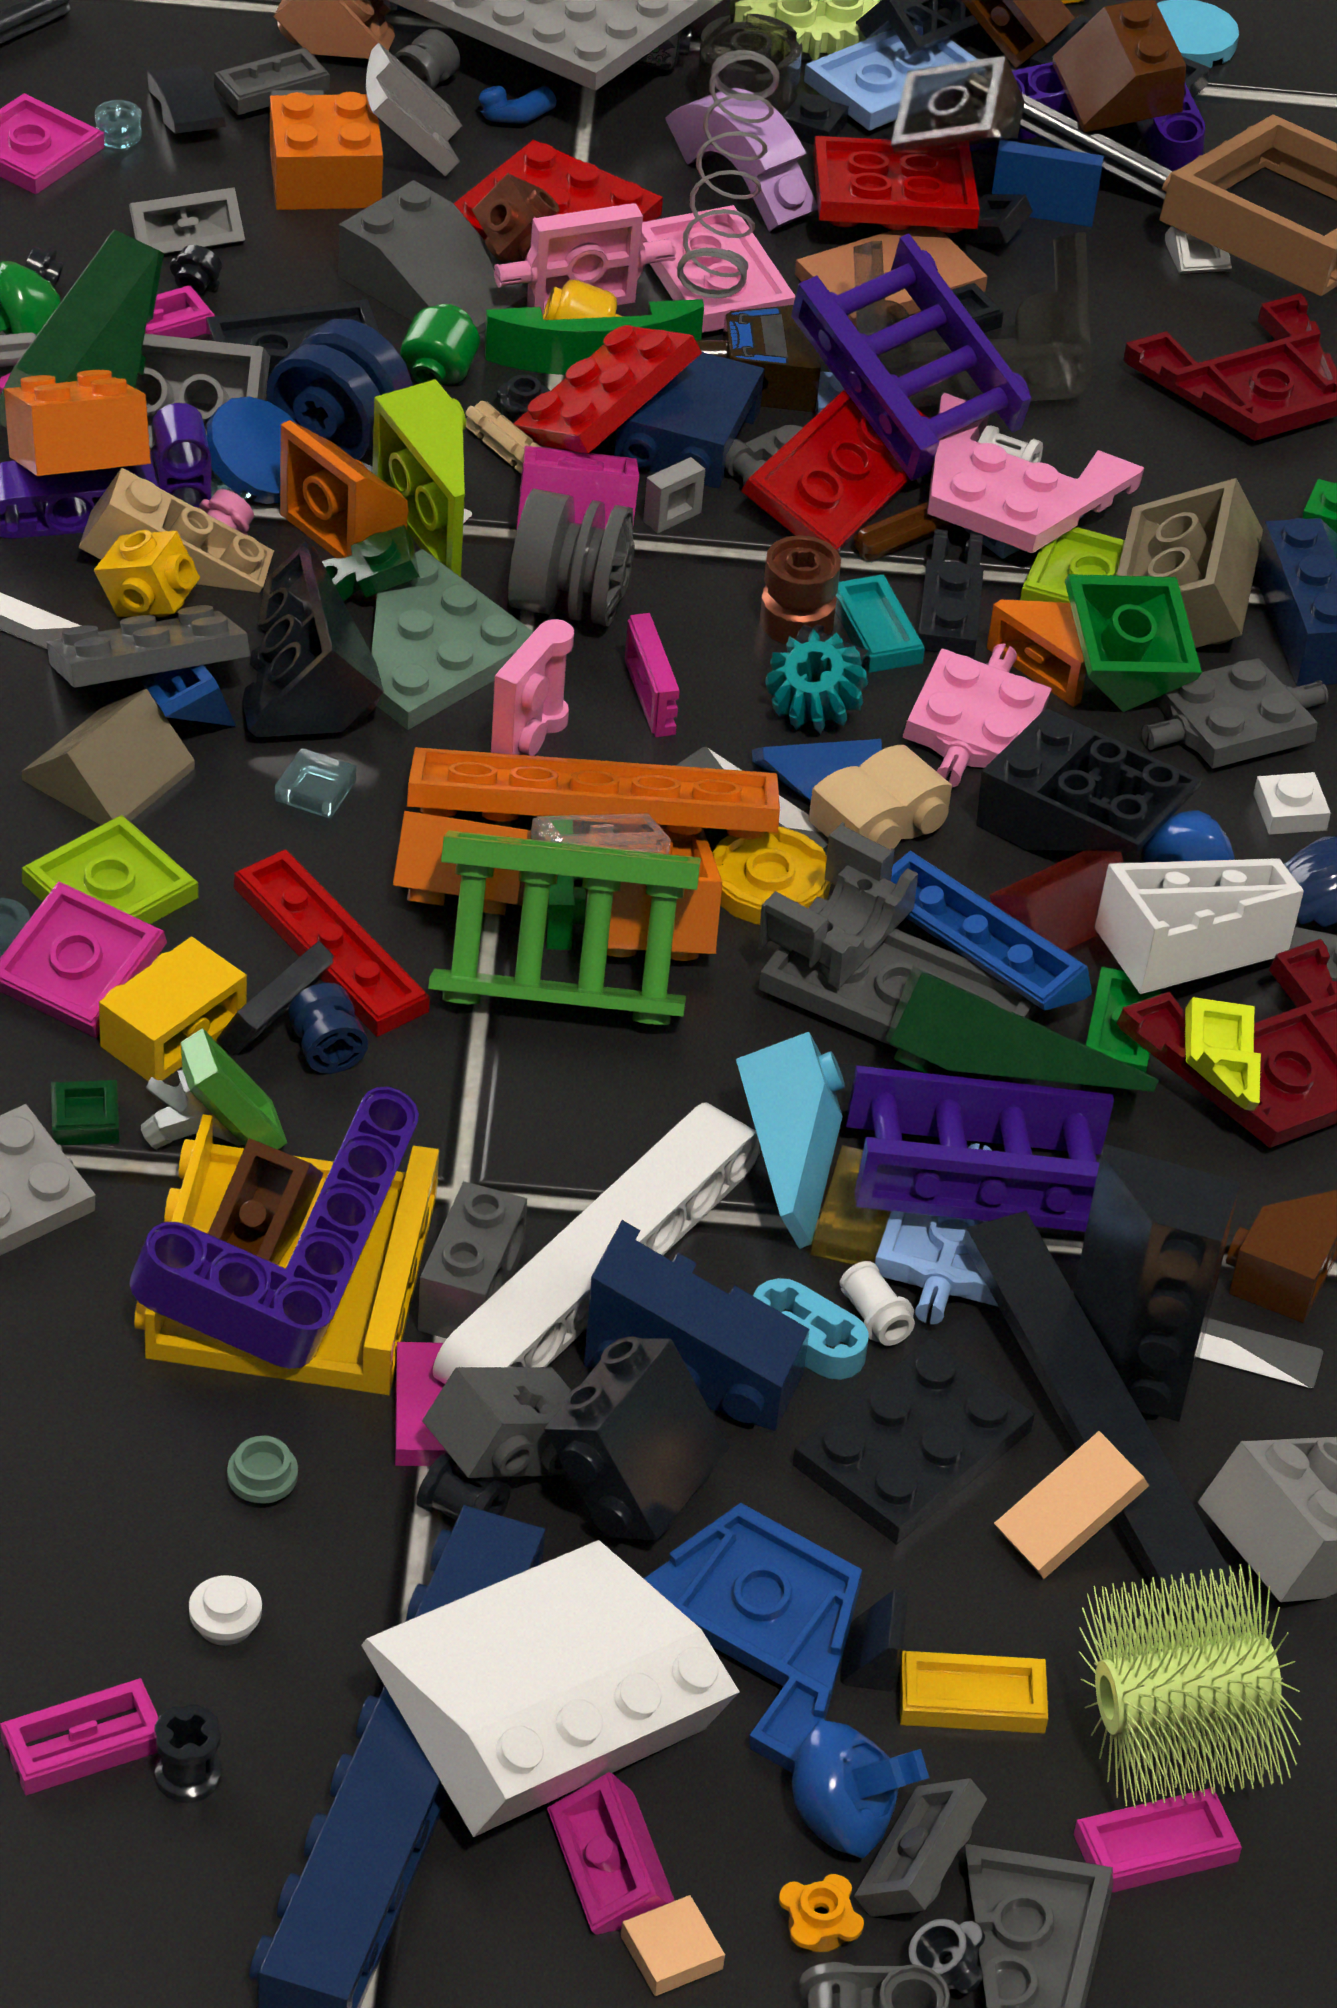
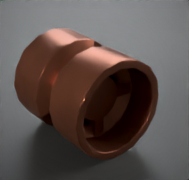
[759,535,841,645]

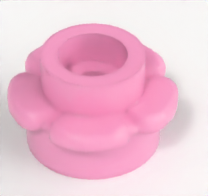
[199,489,254,535]

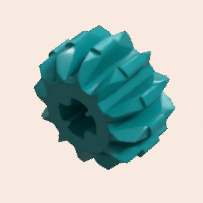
[766,629,868,734]

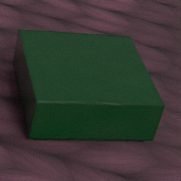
[51,1080,119,1146]

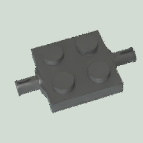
[1142,658,1328,768]

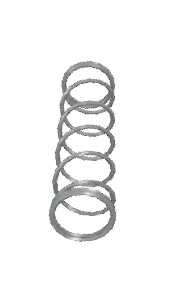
[677,50,779,298]

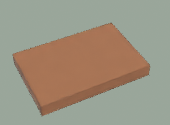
[795,226,988,331]

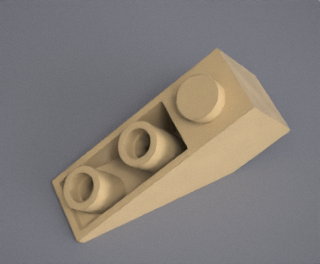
[79,468,274,593]

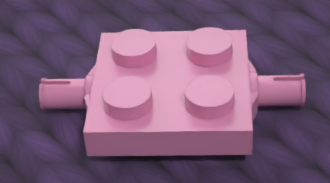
[494,203,676,315]
[903,644,1052,787]

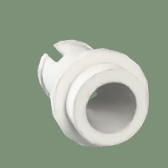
[839,1261,915,1346]

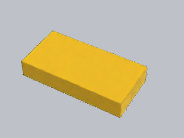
[899,1651,1048,1733]

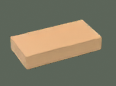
[994,1431,1149,1579]

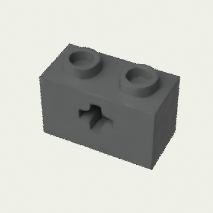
[422,1367,572,1478]

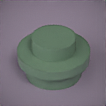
[227,1436,298,1503]

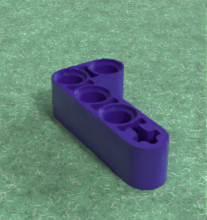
[0,403,211,538]

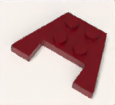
[1123,293,1337,441]
[1116,939,1337,1148]

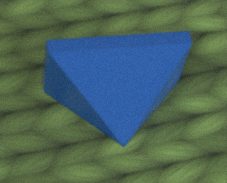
[141,665,236,726]
[752,739,882,803]

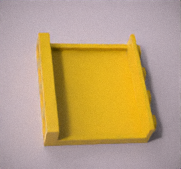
[134,1114,439,1395]

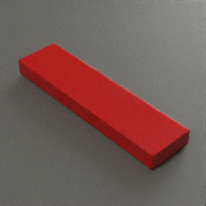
[234,849,430,1037]

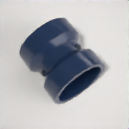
[288,983,368,1074]

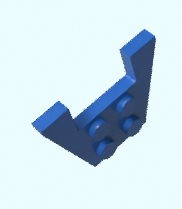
[644,1503,862,1773]

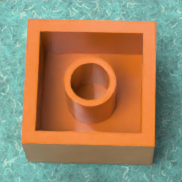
[270,92,383,210]
[4,370,151,476]

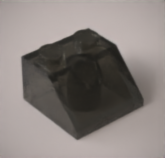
[891,55,1025,153]

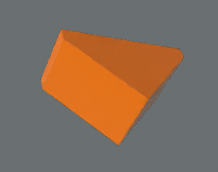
[986,599,1087,707]

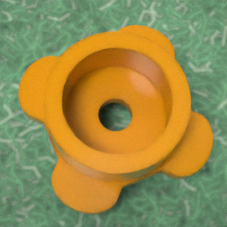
[779,1874,864,1952]

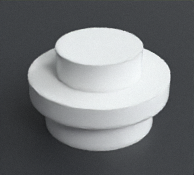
[189,1575,262,1646]

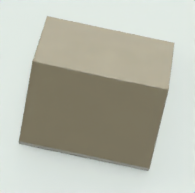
[22,689,195,825]

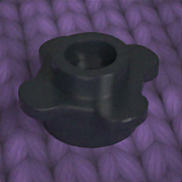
[909,1919,985,1993]

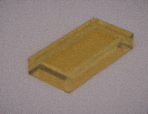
[811,1145,891,1265]

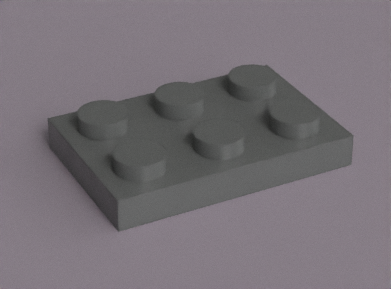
[46,605,250,688]

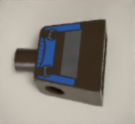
[696,305,821,412]

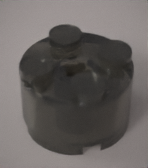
[696,14,803,116]

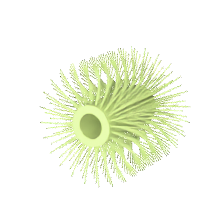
[1079,1564,1302,1808]

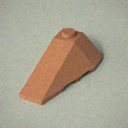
[273,0,395,59]

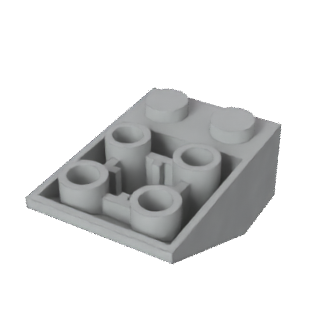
[1198,1437,1337,1602]

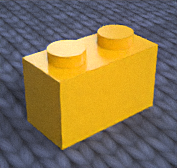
[99,936,247,1082]

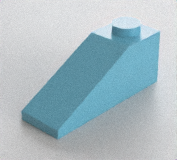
[736,1032,845,1249]

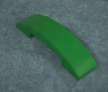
[484,299,704,375]

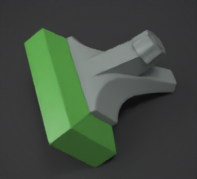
[141,1028,287,1150]

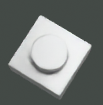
[1254,772,1331,835]

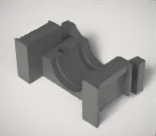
[758,822,918,989]

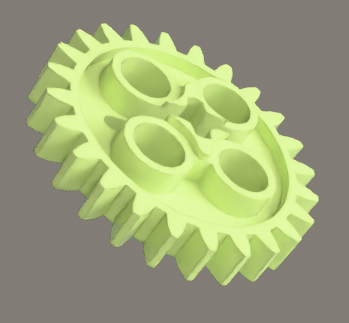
[729,0,884,61]

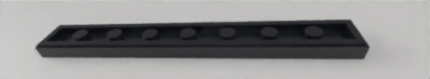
[963,1211,1269,1647]

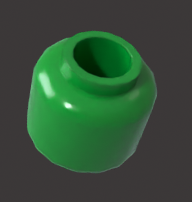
[400,304,480,386]

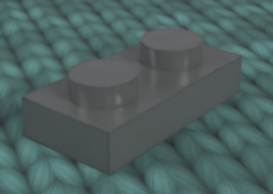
[854,1778,987,1917]

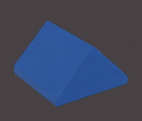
[992,140,1104,227]

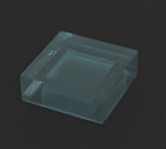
[275,748,357,819]

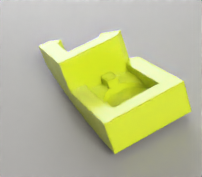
[1185,997,1261,1111]

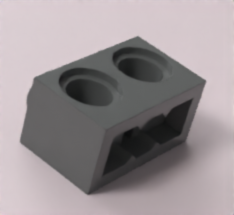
[418,1181,527,1339]

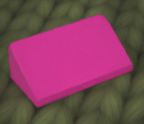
[547,1772,675,1935]

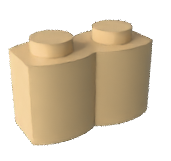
[808,745,952,849]

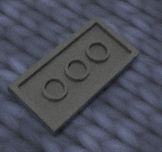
[759,896,1040,1080]

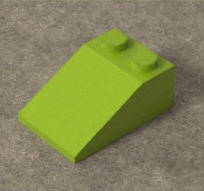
[372,379,466,577]

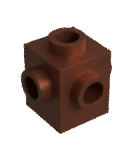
[472,173,559,263]

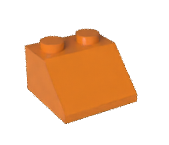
[280,420,408,558]
[393,811,539,916]

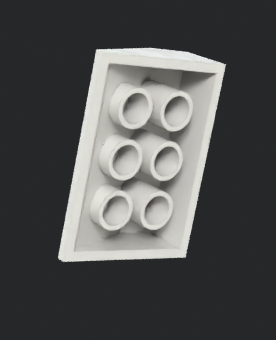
[361,1540,740,1837]

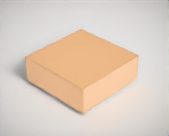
[621,1895,725,1996]

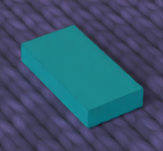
[835,574,925,673]

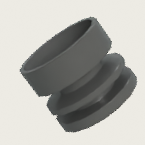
[508,488,635,627]

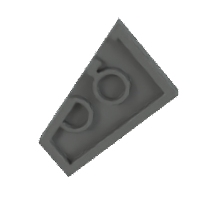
[965,1844,1113,2008]

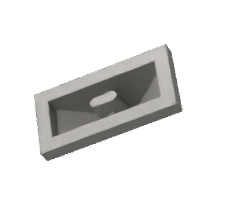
[129,187,245,254]

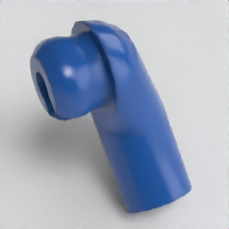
[479,85,556,124]

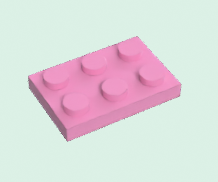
[641,205,795,333]

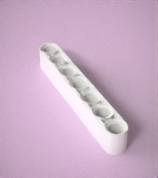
[433,1102,761,1384]

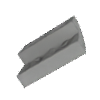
[366,42,462,176]

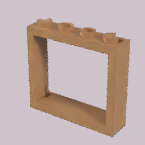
[1159,114,1337,296]

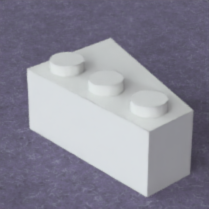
[1095,859,1304,994]

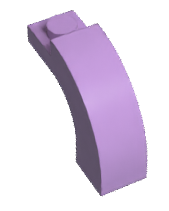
[665,88,818,232]

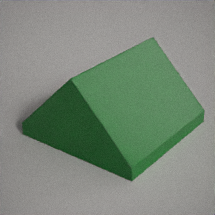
[1065,574,1202,712]

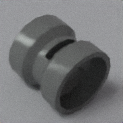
[393,29,460,90]

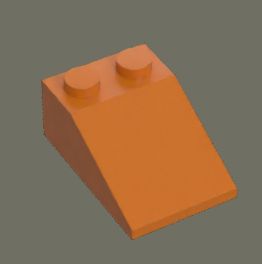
[581,820,722,961]

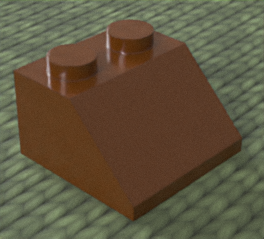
[1052,0,1186,132]

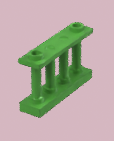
[428,830,701,1025]

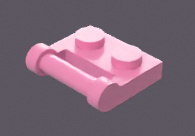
[491,619,574,756]

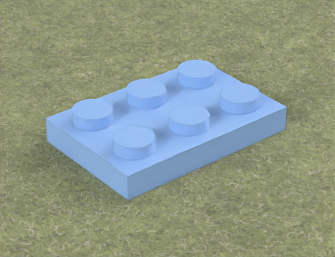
[804,19,986,130]

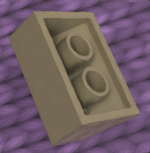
[1117,478,1263,648]

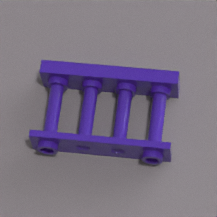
[791,233,1032,481]
[845,1065,1114,1232]

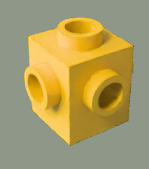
[94,530,200,617]

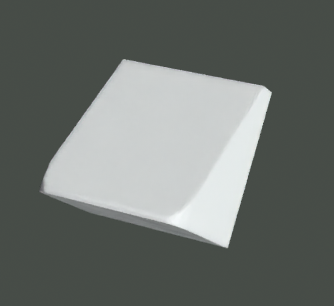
[1165,226,1231,274]

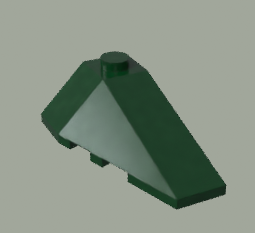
[0,229,164,428]
[885,966,1159,1092]

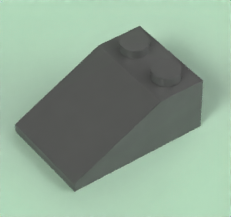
[338,180,528,334]

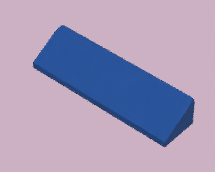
[891,850,1092,1011]

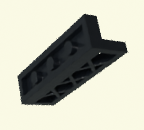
[856,0,981,55]

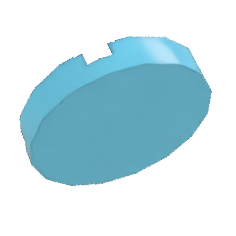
[1157,0,1239,68]

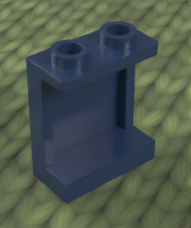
[614,352,765,488]

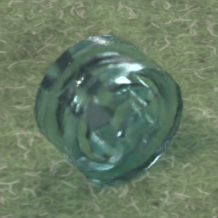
[94,100,142,149]

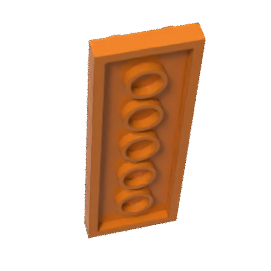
[407,747,780,839]

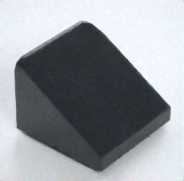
[840,1589,908,1692]

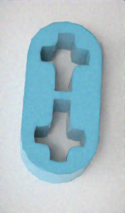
[753,1278,869,1380]

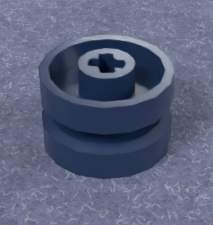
[267,319,413,460]

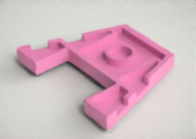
[927,393,1144,553]

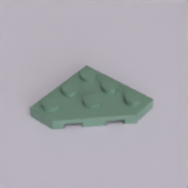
[371,549,533,730]

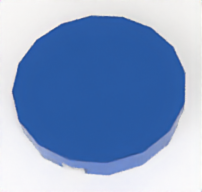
[205,396,296,504]

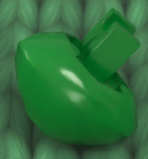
[0,261,61,336]

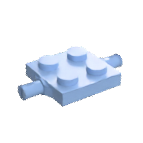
[875,1143,999,1324]

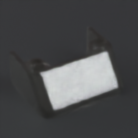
[853,232,1092,407]

